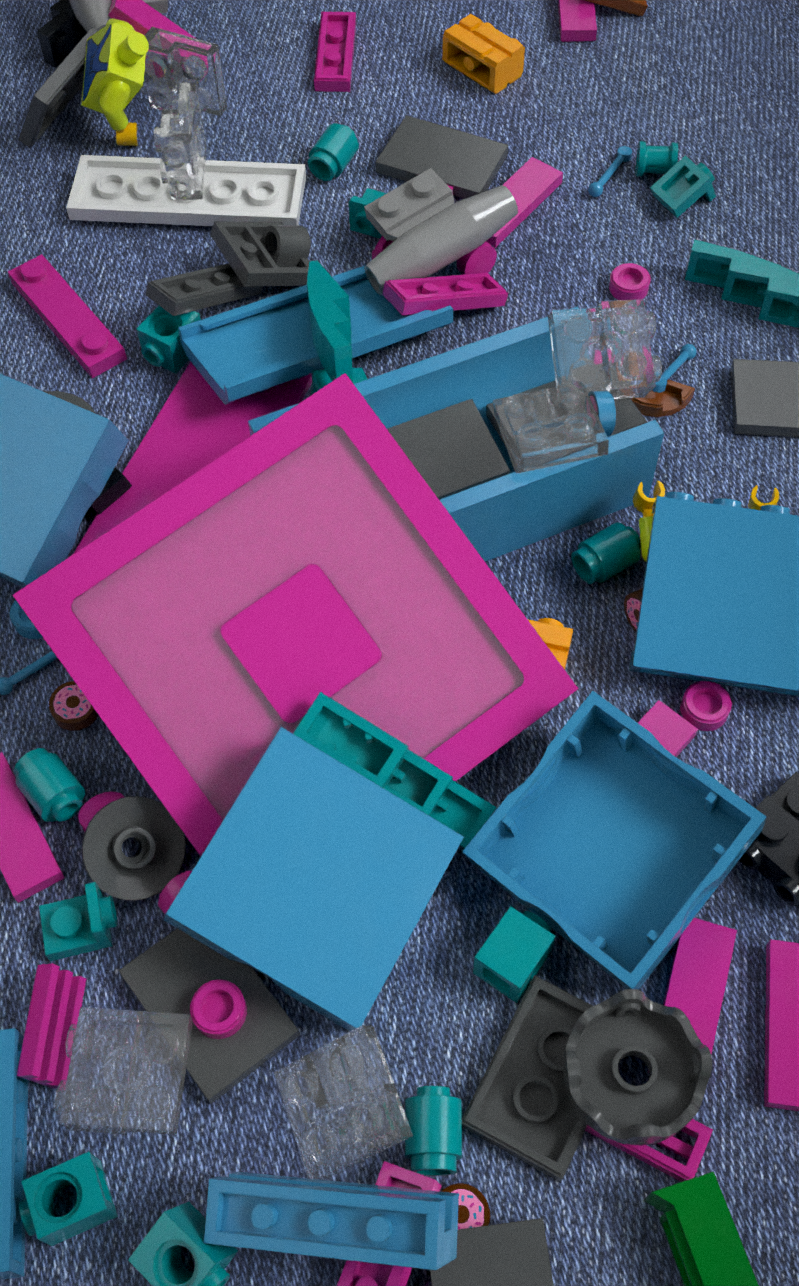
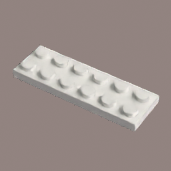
[66,155,306,226]

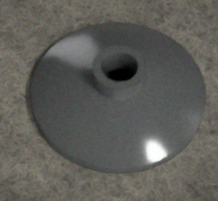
[82,796,186,900]

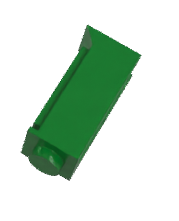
[644,1171,759,1286]

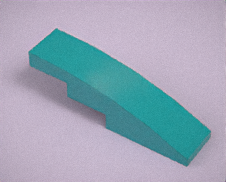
[685,239,799,328]
[307,260,354,384]
[293,692,496,850]

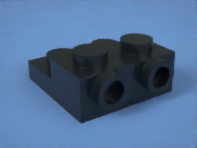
[739,772,799,907]

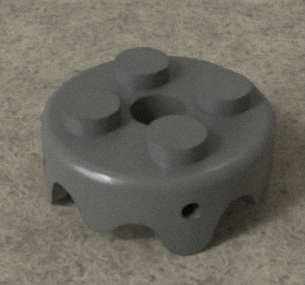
[563,989,712,1146]

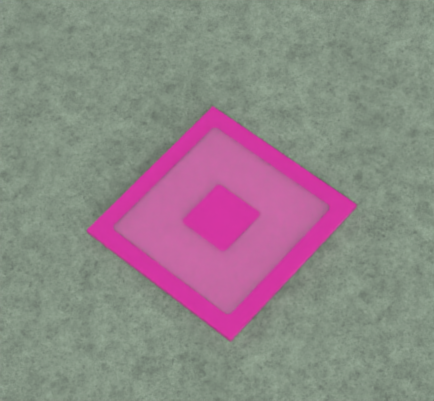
[13,373,578,856]

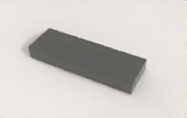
[146,263,263,316]

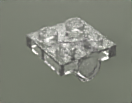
[493,381,609,474]
[274,1025,413,1180]

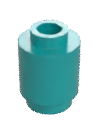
[307,123,359,181]
[571,522,641,584]
[13,748,85,822]
[405,1086,462,1176]

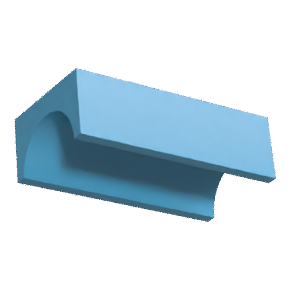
[248,306,664,561]

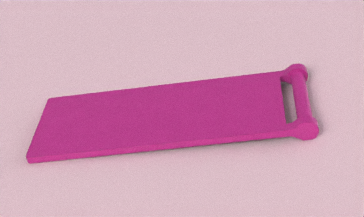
[73,361,312,554]

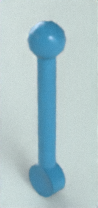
[588,146,632,197]
[649,344,697,393]
[0,651,57,695]

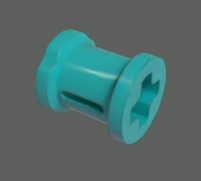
[635,141,678,177]

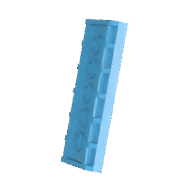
[178,266,453,405]

